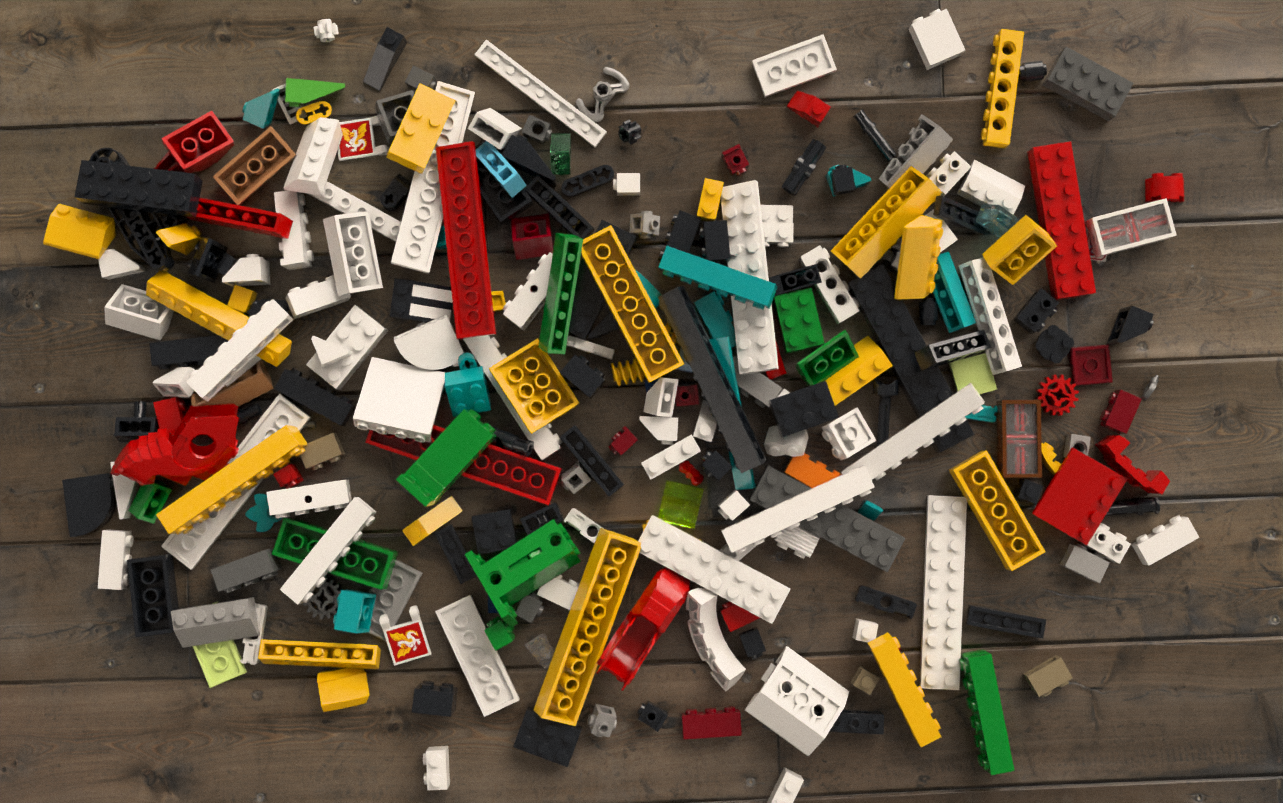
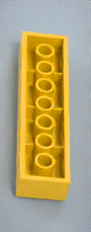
[581,225,684,383]
[156,425,308,535]

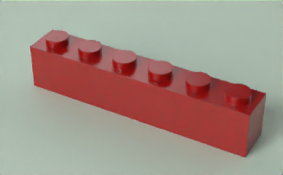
[186,198,293,239]

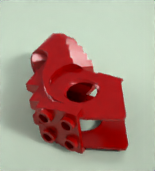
[111,404,239,486]
[596,567,690,691]

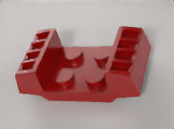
[1095,435,1170,495]

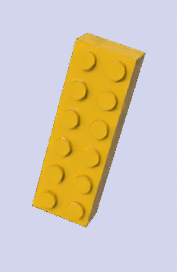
[831,166,942,279]
[949,451,1045,571]

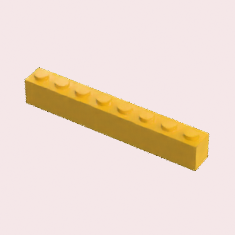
[146,271,292,367]

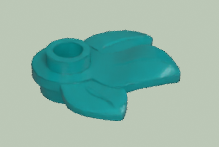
[245,494,283,532]

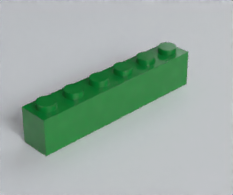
[538,233,583,354]

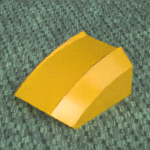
[317,668,370,712]

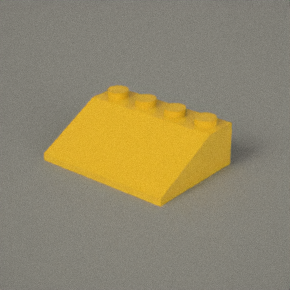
[489,338,579,434]

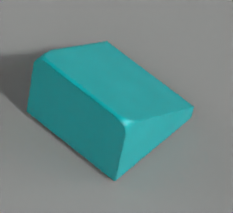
[858,500,883,521]

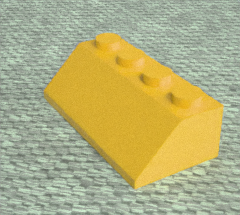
[894,215,943,300]
[825,336,893,406]

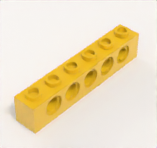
[981,29,1024,148]
[258,639,381,669]

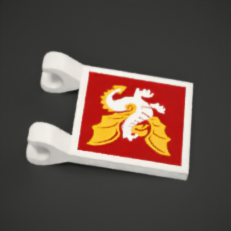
[338,116,390,161]
[379,605,432,666]

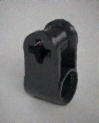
[380,174,411,211]

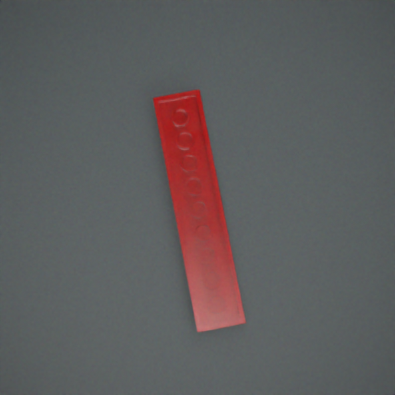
[436,141,496,339]

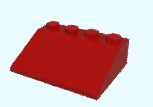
[1032,447,1127,545]

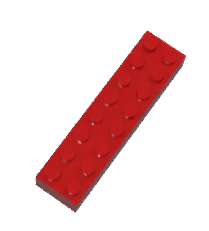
[1027,141,1096,300]

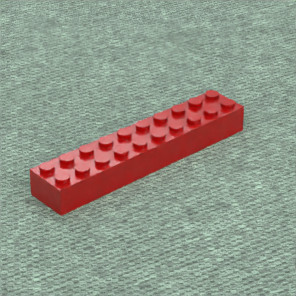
[365,425,563,505]

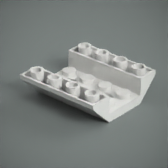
[745,646,849,756]

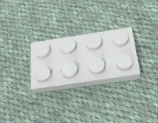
[752,34,837,97]

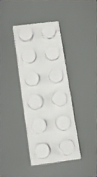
[435,595,520,717]

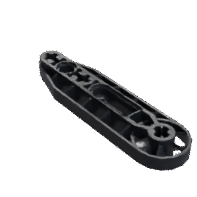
[89,148,174,272]

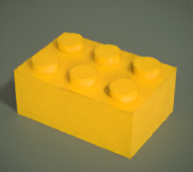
[982,215,1057,285]

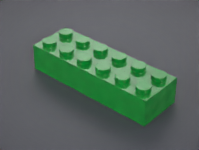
[272,517,398,590]
[959,649,1015,775]

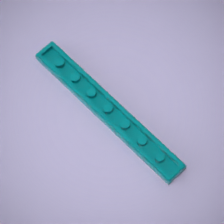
[709,336,756,490]

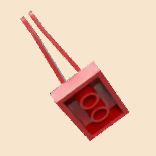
[154,111,234,173]

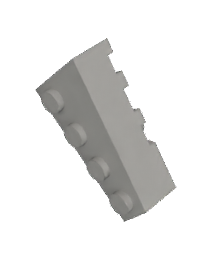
[879,114,953,188]

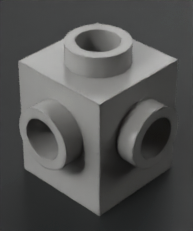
[629,211,660,239]
[587,704,617,737]

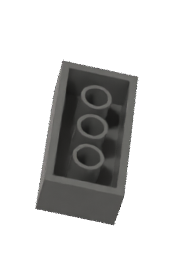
[1042,47,1133,121]

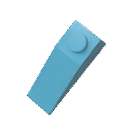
[476,141,527,197]

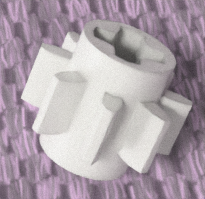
[313,19,338,42]

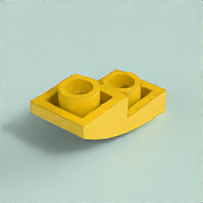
[1041,442,1061,476]

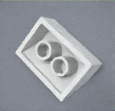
[956,160,1025,220]
[104,284,174,340]

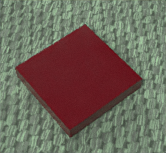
[1069,345,1113,386]

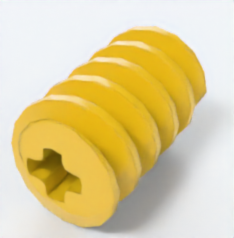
[611,359,645,386]

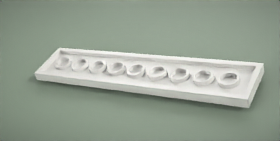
[391,81,475,274]
[721,180,779,375]
[161,394,311,570]
[919,495,967,690]

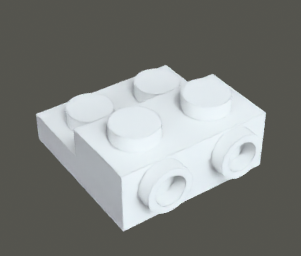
[760,205,794,248]
[822,407,876,461]

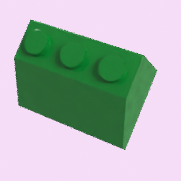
[795,330,859,386]

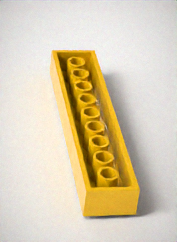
[533,528,641,726]

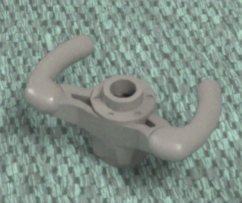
[576,67,629,122]

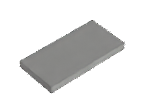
[368,559,423,642]

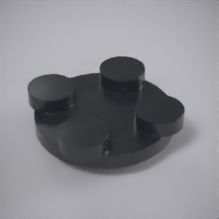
[1035,325,1074,363]

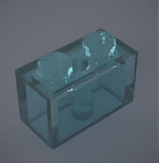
[975,204,1019,238]

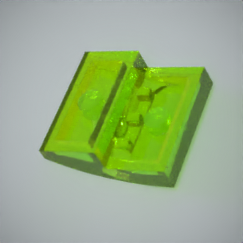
[658,480,704,529]

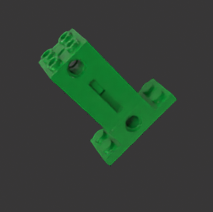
[396,409,497,507]
[465,519,581,627]

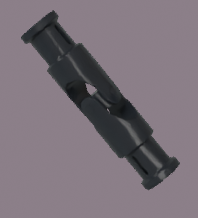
[483,423,534,457]

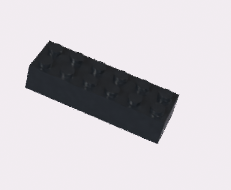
[74,160,203,218]
[568,220,637,340]

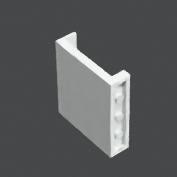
[353,357,445,443]

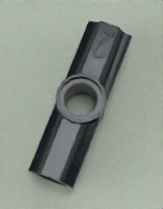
[781,139,826,196]

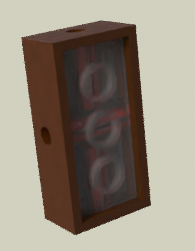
[997,400,1042,478]

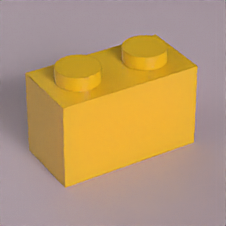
[697,178,724,222]

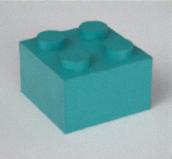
[445,366,491,417]
[333,590,376,633]

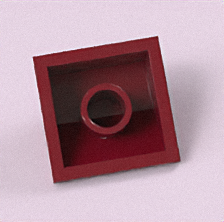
[511,214,554,260]

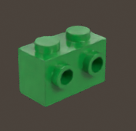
[128,479,172,524]
[484,616,516,651]

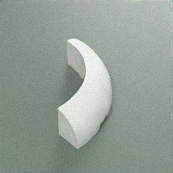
[686,588,746,691]

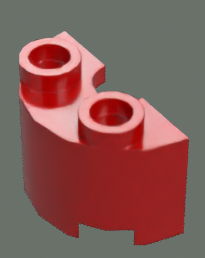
[1145,173,1184,202]

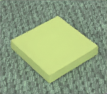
[949,353,997,394]

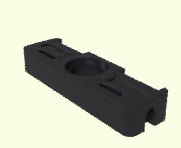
[855,585,917,619]

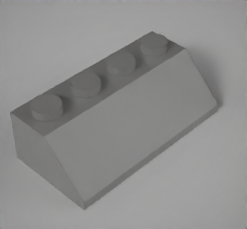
[171,597,260,648]

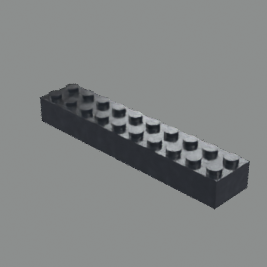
[847,264,975,453]

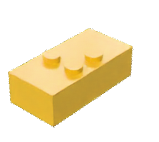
[386,83,455,174]

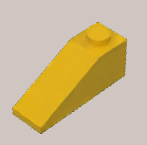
[156,223,202,255]
[402,496,463,546]

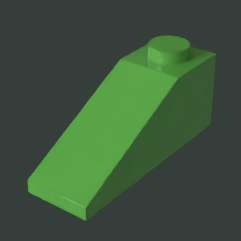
[285,78,345,108]

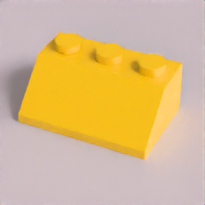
[43,204,116,259]

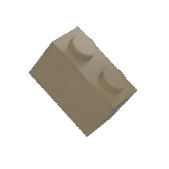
[300,433,345,471]
[1023,655,1073,697]

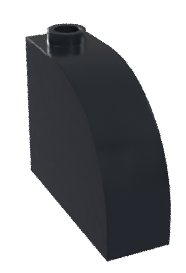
[62,473,117,537]

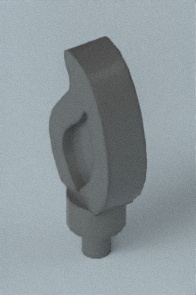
[1140,375,1159,401]

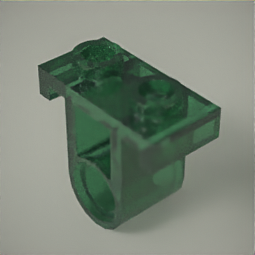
[550,133,571,175]

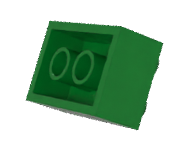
[773,288,825,354]

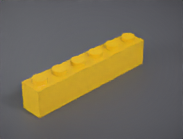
[868,632,941,747]

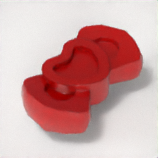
[679,460,704,486]

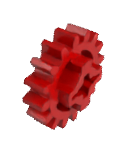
[1035,374,1079,416]

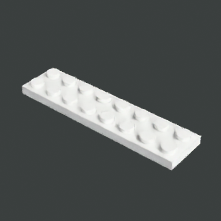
[638,515,790,624]

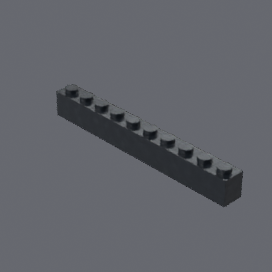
[658,286,767,473]

